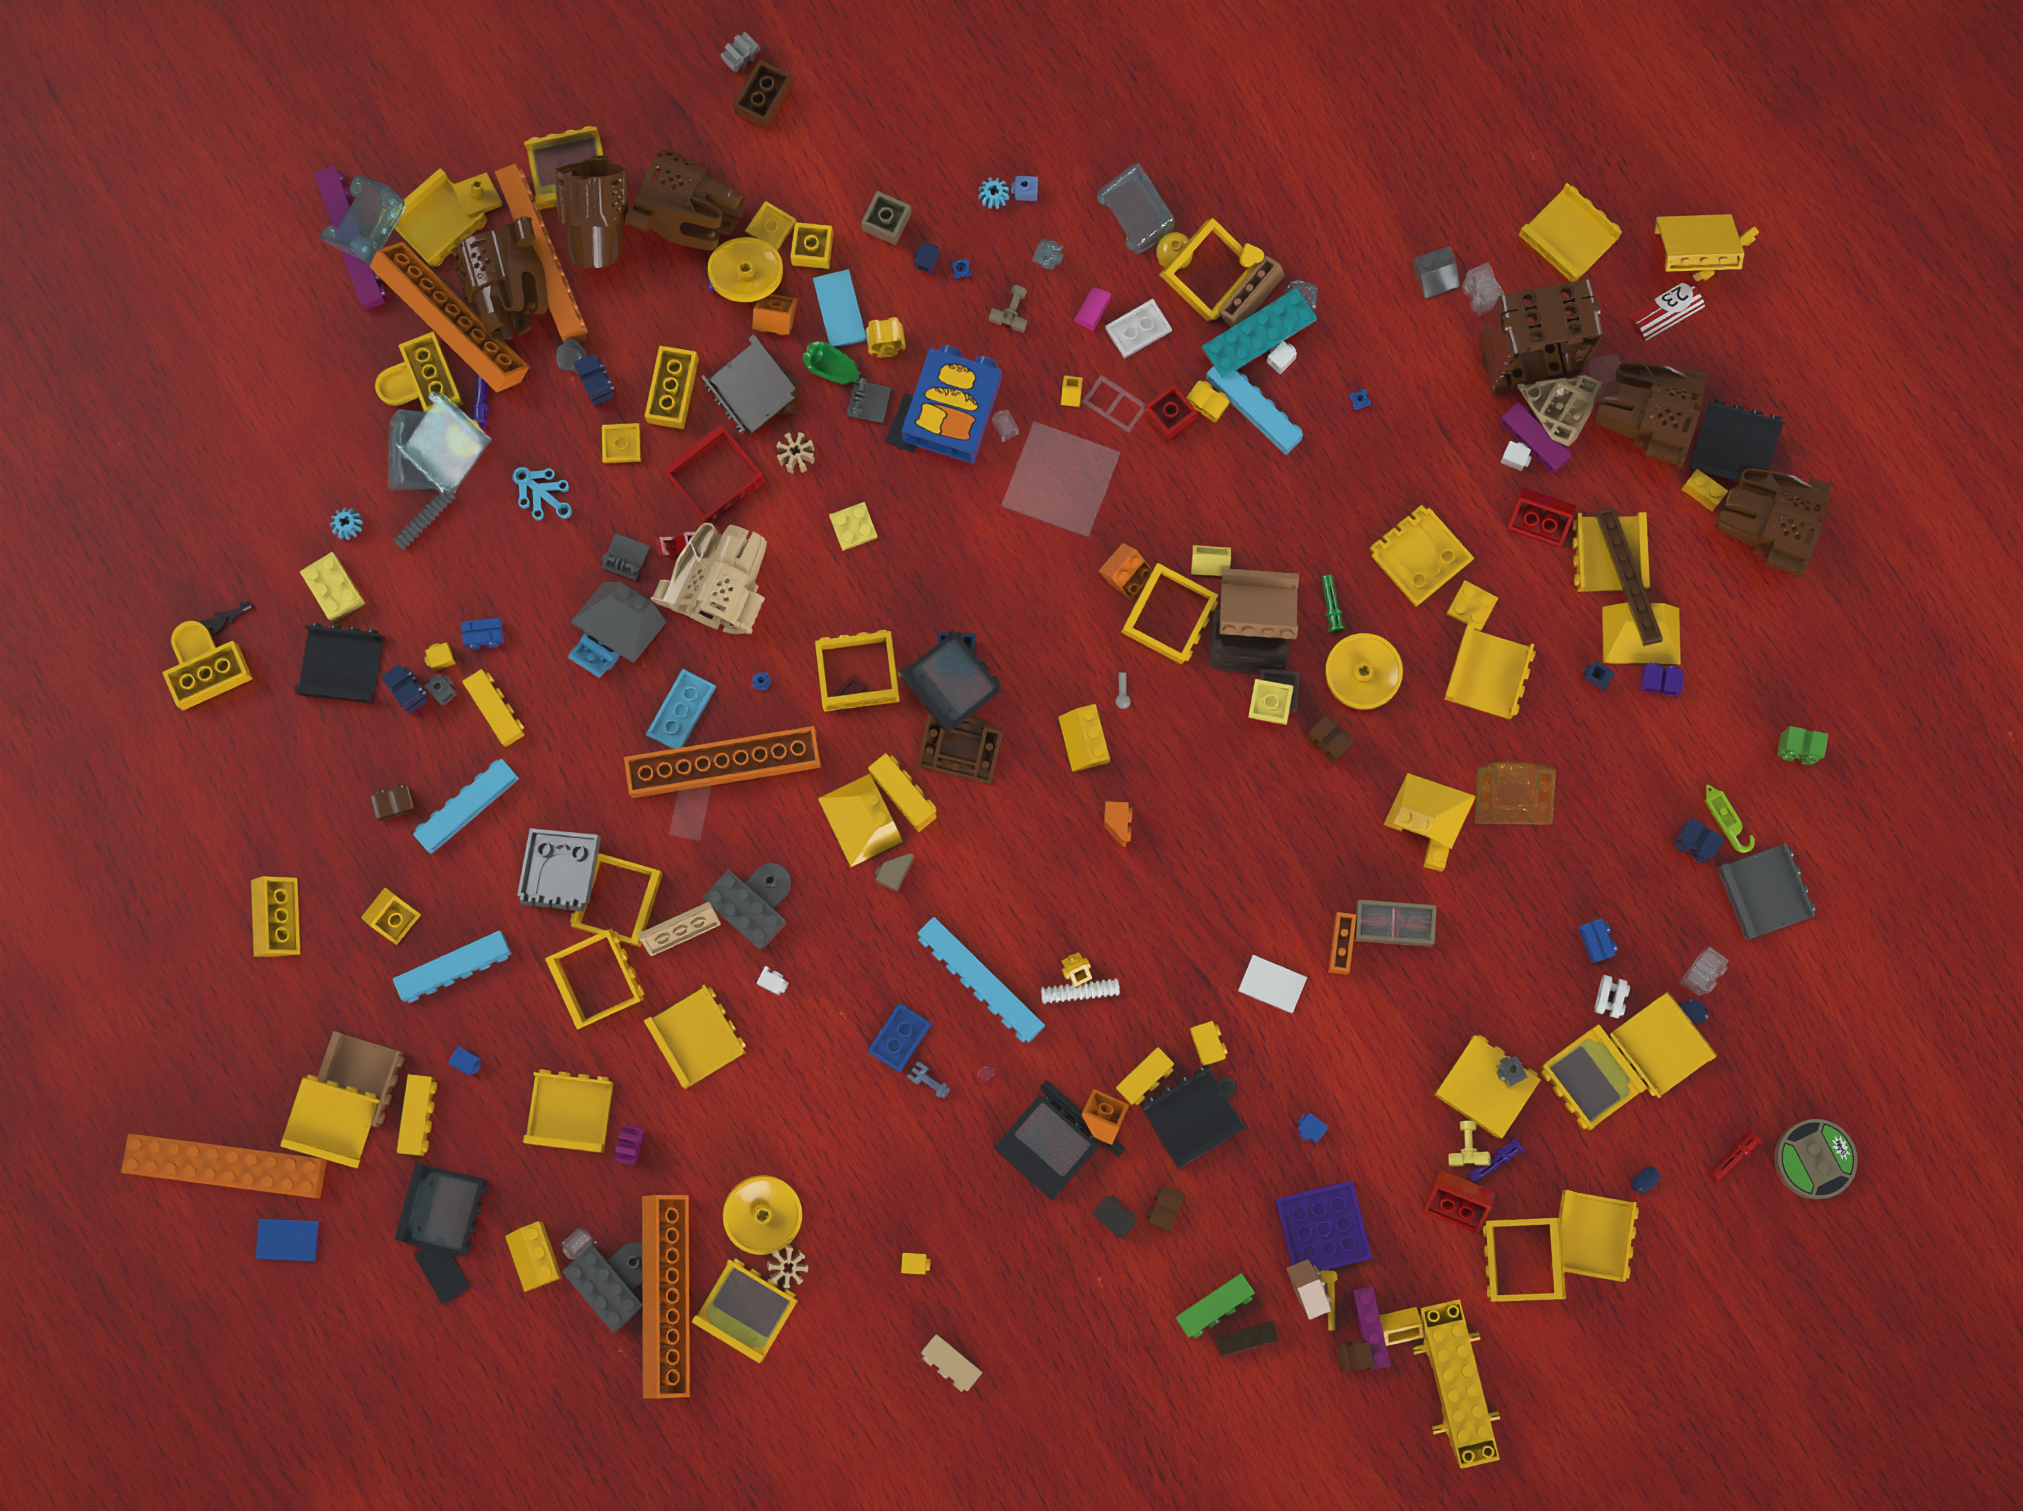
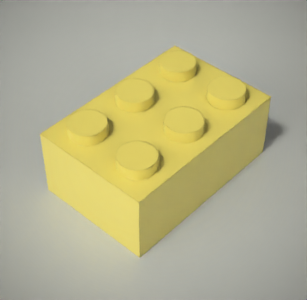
[300,552,366,623]

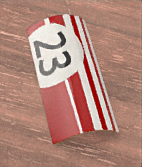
[1628,280,1705,341]

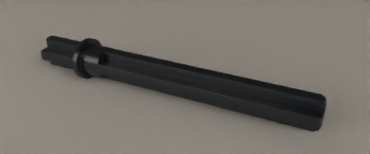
[1040,1080,1126,1157]

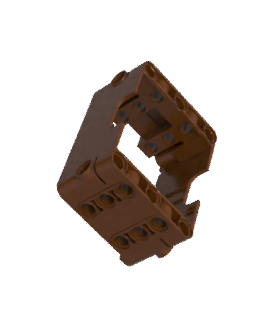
[1480,279,1603,394]

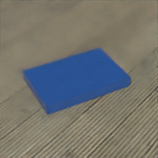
[867,1003,932,1073]
[255,1219,319,1261]

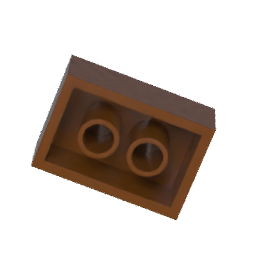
[733,59,794,130]

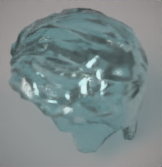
[1285,280,1318,310]
[556,339,587,371]

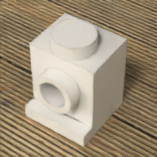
[757,966,789,995]

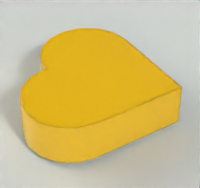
[1240,243,1264,267]

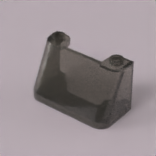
[1209,610,1289,675]

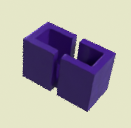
[1640,663,1684,696]

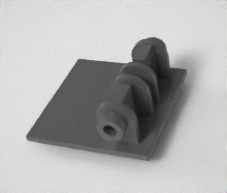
[847,378,892,423]
[601,533,650,581]

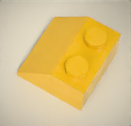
[361,888,421,945]

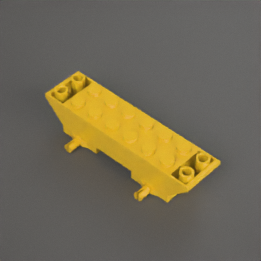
[1412,1299,1500,1469]

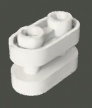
[1594,975,1630,1018]

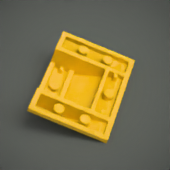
[1602,603,1680,665]
[1384,773,1475,849]
[818,774,903,867]

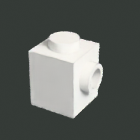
[1267,341,1297,374]
[1500,441,1532,471]

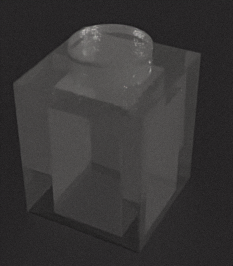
[992,410,1019,442]

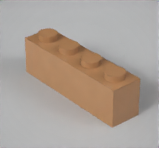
[1219,256,1285,327]

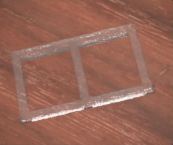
[1082,375,1146,433]

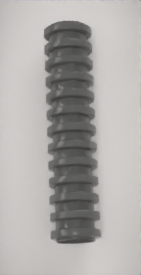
[393,487,456,550]

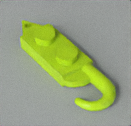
[1704,785,1755,853]

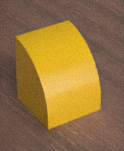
[1061,376,1083,407]

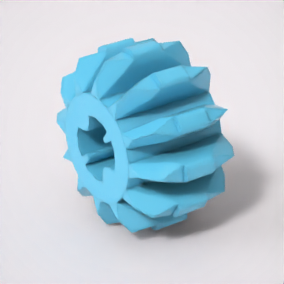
[978,177,1009,210]
[330,507,363,540]

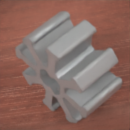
[721,32,761,73]

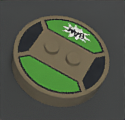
[1774,1119,1858,1199]

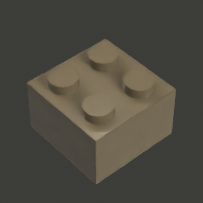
[861,191,912,245]

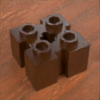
[1306,715,1353,765]

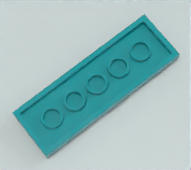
[1202,288,1317,379]

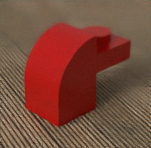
[655,532,695,560]

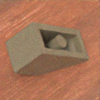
[874,854,914,892]

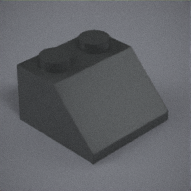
[1412,246,1460,299]

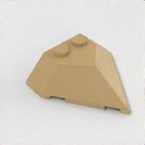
[1517,375,1602,446]

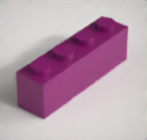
[1499,402,1571,475]
[1351,1286,1391,1370]

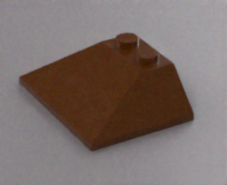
[917,712,1003,785]

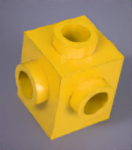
[1061,952,1092,987]

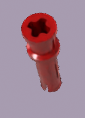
[1710,1130,1762,1182]

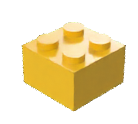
[791,222,834,269]

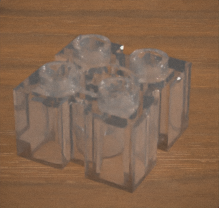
[1462,263,1504,316]
[1679,947,1729,996]

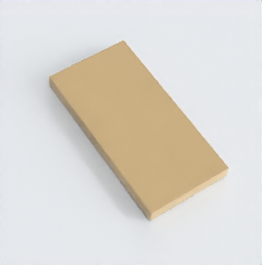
[638,902,721,956]

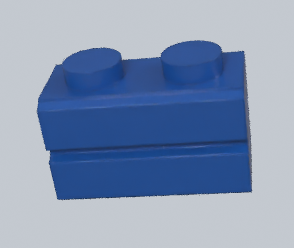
[461,618,504,650]
[1578,918,1617,964]

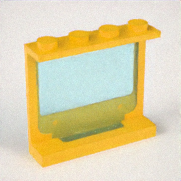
[524,126,603,210]
[1540,1024,1647,1131]
[692,1258,798,1363]

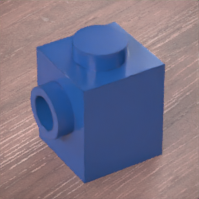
[1297,1113,1329,1144]

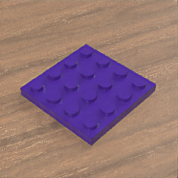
[1275,1181,1372,1271]

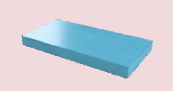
[813,269,867,348]
[646,668,716,749]

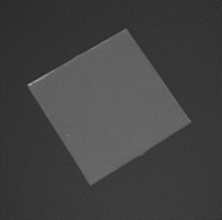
[1001,421,1121,537]

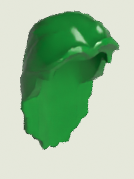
[802,341,861,385]

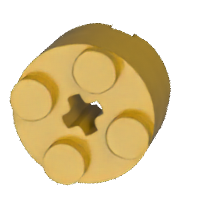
[866,317,906,358]

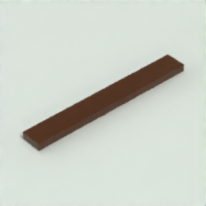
[1595,507,1663,646]

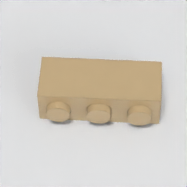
[921,1334,983,1392]

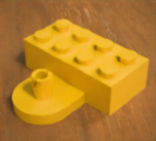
[375,331,464,418]
[162,621,253,711]

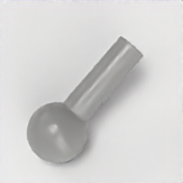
[1115,672,1131,709]

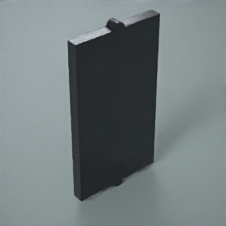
[885,393,916,453]
[413,1237,471,1305]

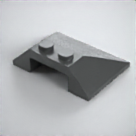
[571,581,666,663]

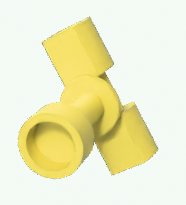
[1449,1121,1490,1167]

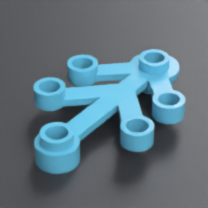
[513,467,572,520]

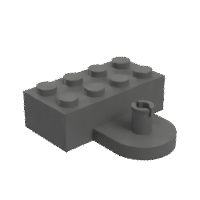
[702,863,791,952]
[562,1242,643,1332]

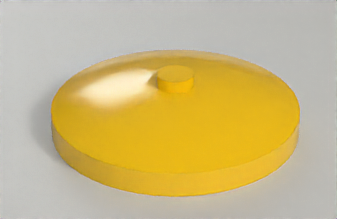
[708,237,783,302]
[1325,633,1403,710]
[723,1175,802,1255]

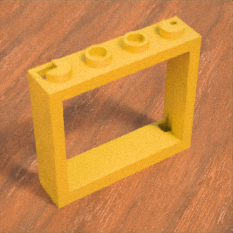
[1159,218,1259,321]
[1121,563,1218,664]
[815,630,900,711]
[570,853,663,947]
[545,928,644,1029]
[1483,1218,1566,1302]

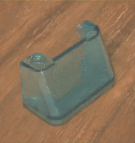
[1097,162,1175,255]
[319,175,405,263]
[388,409,446,490]

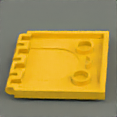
[1370,505,1474,607]

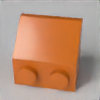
[752,294,798,335]
[1082,1089,1129,1145]

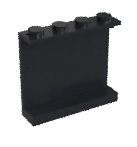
[1689,399,1786,481]
[294,623,384,704]
[1142,1066,1246,1169]

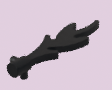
[199,601,253,636]

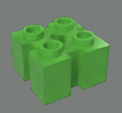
[1777,726,1828,765]

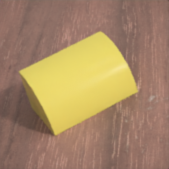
[1191,545,1231,576]

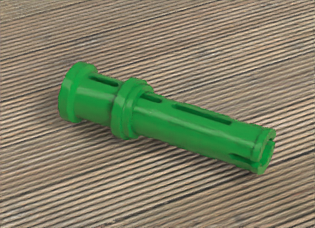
[1321,575,1345,634]

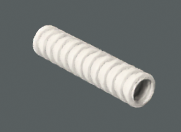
[1041,978,1120,1004]

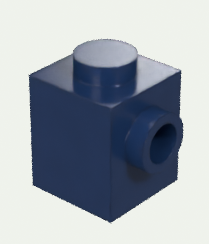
[914,243,941,275]
[1678,999,1708,1024]

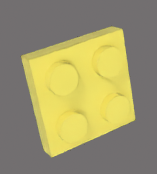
[829,502,878,551]
[1248,679,1293,725]

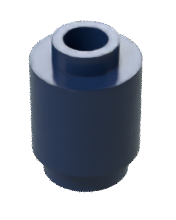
[1631,1166,1661,1194]

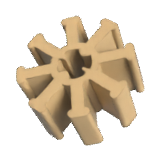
[777,432,815,473]
[767,1245,808,1288]

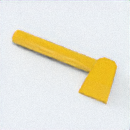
[1319,1270,1338,1331]

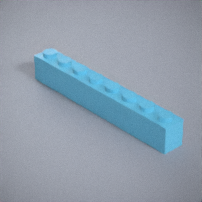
[917,917,1045,1043]

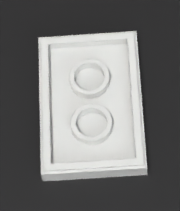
[1105,299,1172,359]
[1238,955,1307,1014]

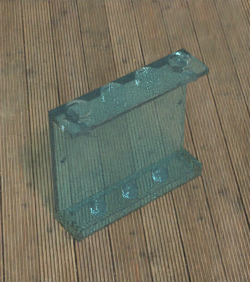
[395,392,491,494]

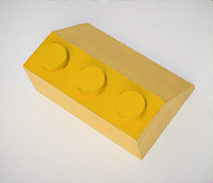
[1058,704,1110,772]
[505,1221,562,1292]

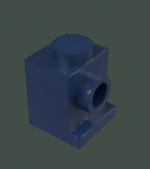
[1582,661,1615,692]

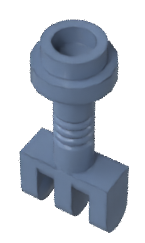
[907,1061,950,1098]

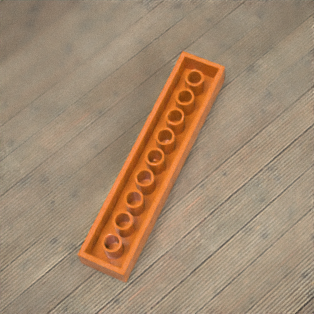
[495,164,588,348]
[369,242,529,392]
[624,726,821,798]
[121,1133,327,1199]
[642,1195,690,1399]

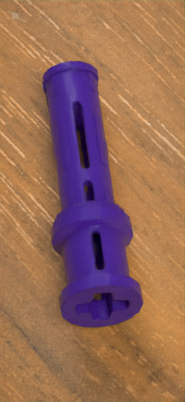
[472,374,489,427]
[1467,1137,1524,1184]

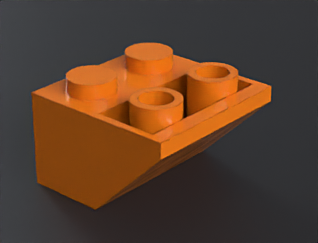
[1099,543,1153,600]
[1104,801,1132,847]

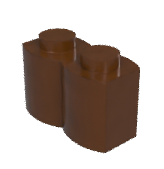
[371,785,416,821]
[1147,1185,1185,1232]
[1335,1339,1374,1372]

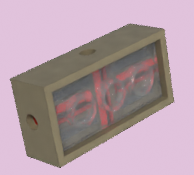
[1354,900,1436,947]

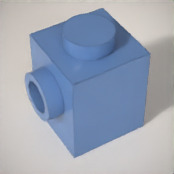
[1011,176,1038,201]

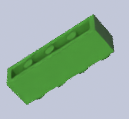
[1175,1273,1255,1339]

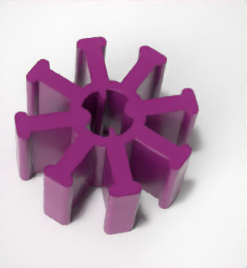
[615,1124,645,1166]

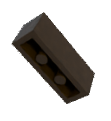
[1215,1321,1279,1356]

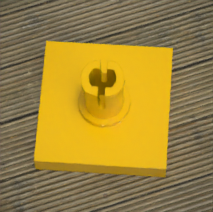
[452,172,502,218]

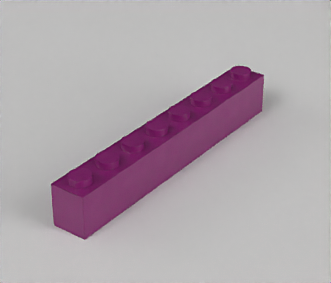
[314,165,387,310]

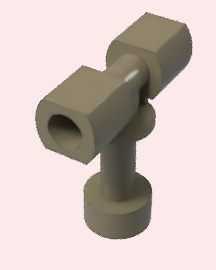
[989,285,1028,333]

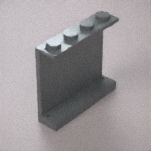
[1717,843,1816,940]

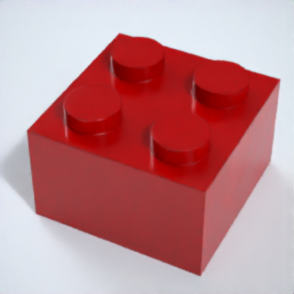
[1144,384,1197,441]

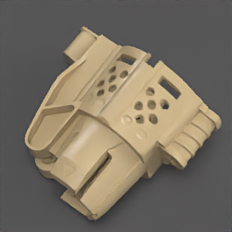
[650,523,767,634]

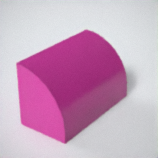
[1074,288,1111,331]

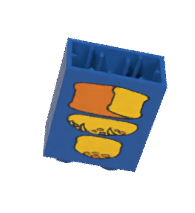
[902,345,1002,464]

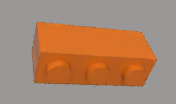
[1328,912,1356,975]

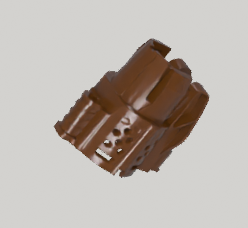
[625,149,747,251]
[554,155,628,268]
[453,216,548,341]
[1594,362,1708,468]
[1714,468,1832,579]

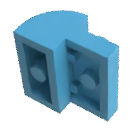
[568,633,620,678]

